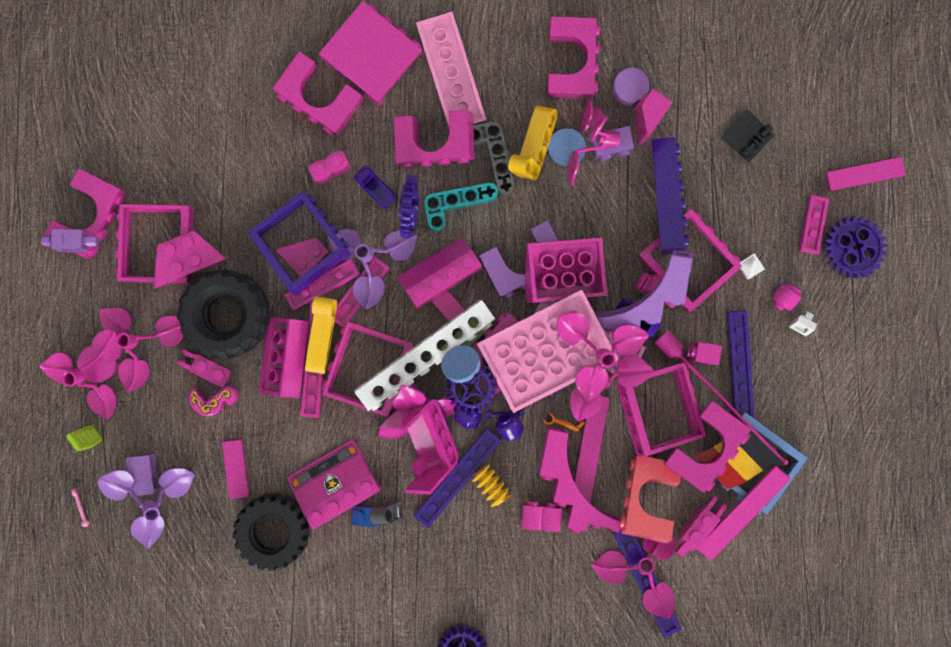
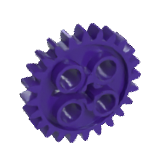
[398,175,420,239]
[823,216,888,278]

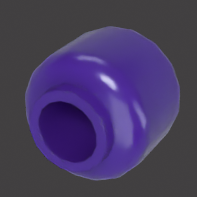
[454,401,483,430]
[496,412,524,441]

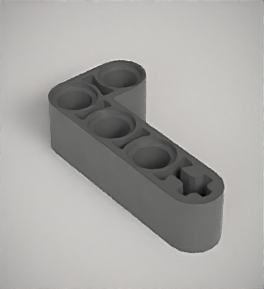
[473,121,514,197]

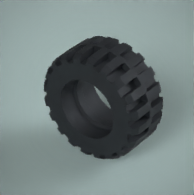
[232,493,311,571]

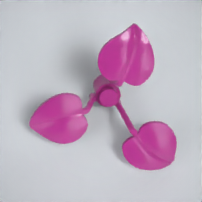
[567,100,620,186]
[99,308,183,392]
[557,312,649,402]
[39,329,122,420]
[570,355,653,421]
[378,382,459,439]
[592,534,675,619]

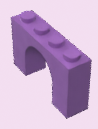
[479,220,558,299]

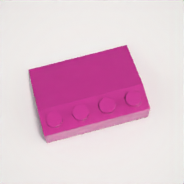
[525,238,607,303]

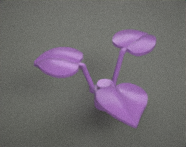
[328,229,417,309]
[98,468,195,549]

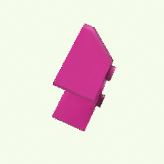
[379,399,459,494]

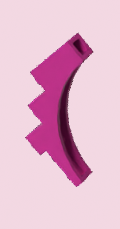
[537,427,622,533]

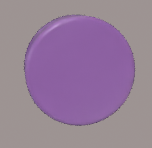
[612,67,649,106]

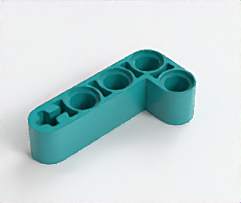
[424,183,498,232]

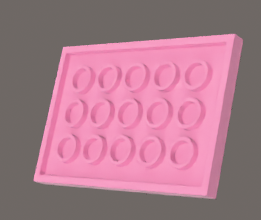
[477,289,618,413]

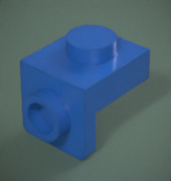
[352,505,382,527]

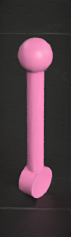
[72,488,89,527]

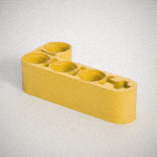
[508,106,558,180]
[305,296,337,374]

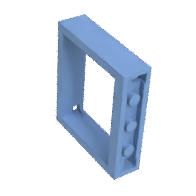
[717,411,808,514]

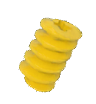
[472,463,512,507]

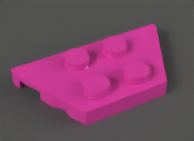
[154,230,226,288]

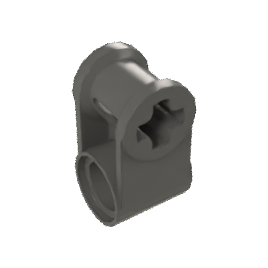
[369,500,405,524]

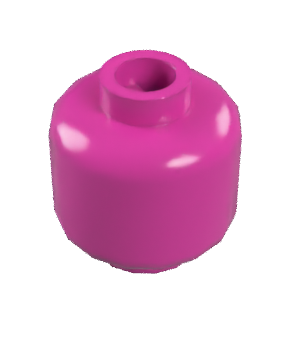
[772,282,802,311]

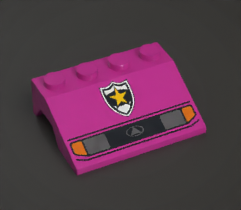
[287,438,382,530]

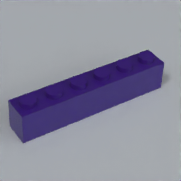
[652,137,689,255]

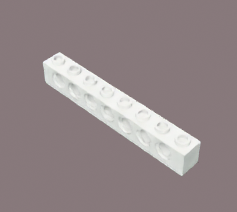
[353,300,495,411]

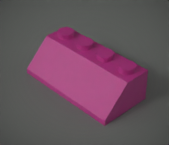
[396,238,482,310]
[259,317,309,398]

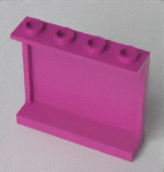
[319,1,423,107]

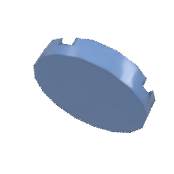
[548,128,586,167]
[441,345,481,383]

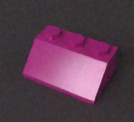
[633,89,672,146]

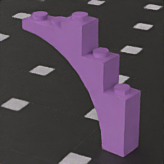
[594,250,693,332]

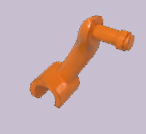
[543,413,585,432]

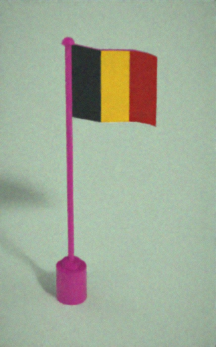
[654,330,788,489]

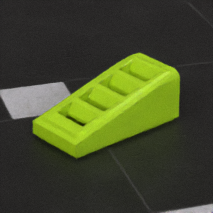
[66,425,102,452]

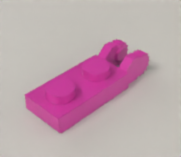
[176,348,233,388]

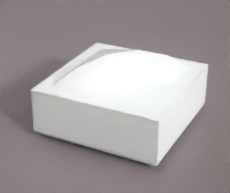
[740,253,765,280]

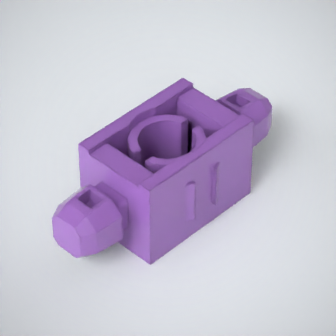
[41,229,99,252]

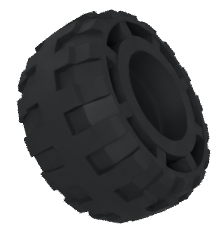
[177,269,271,359]

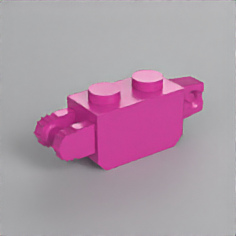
[675,495,727,557]

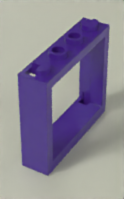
[247,191,350,296]

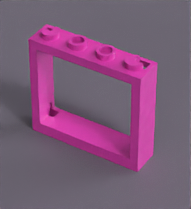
[115,204,194,284]
[637,209,742,313]
[321,321,414,417]
[616,362,706,457]

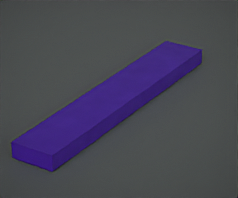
[727,311,755,419]
[414,428,502,528]
[613,530,681,638]

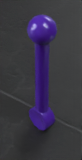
[485,409,524,419]

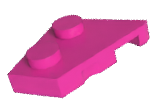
[276,238,330,277]

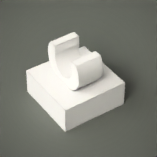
[789,311,817,336]

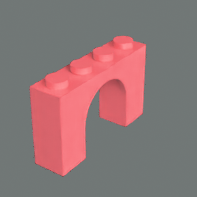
[619,455,681,543]

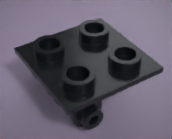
[721,110,775,163]

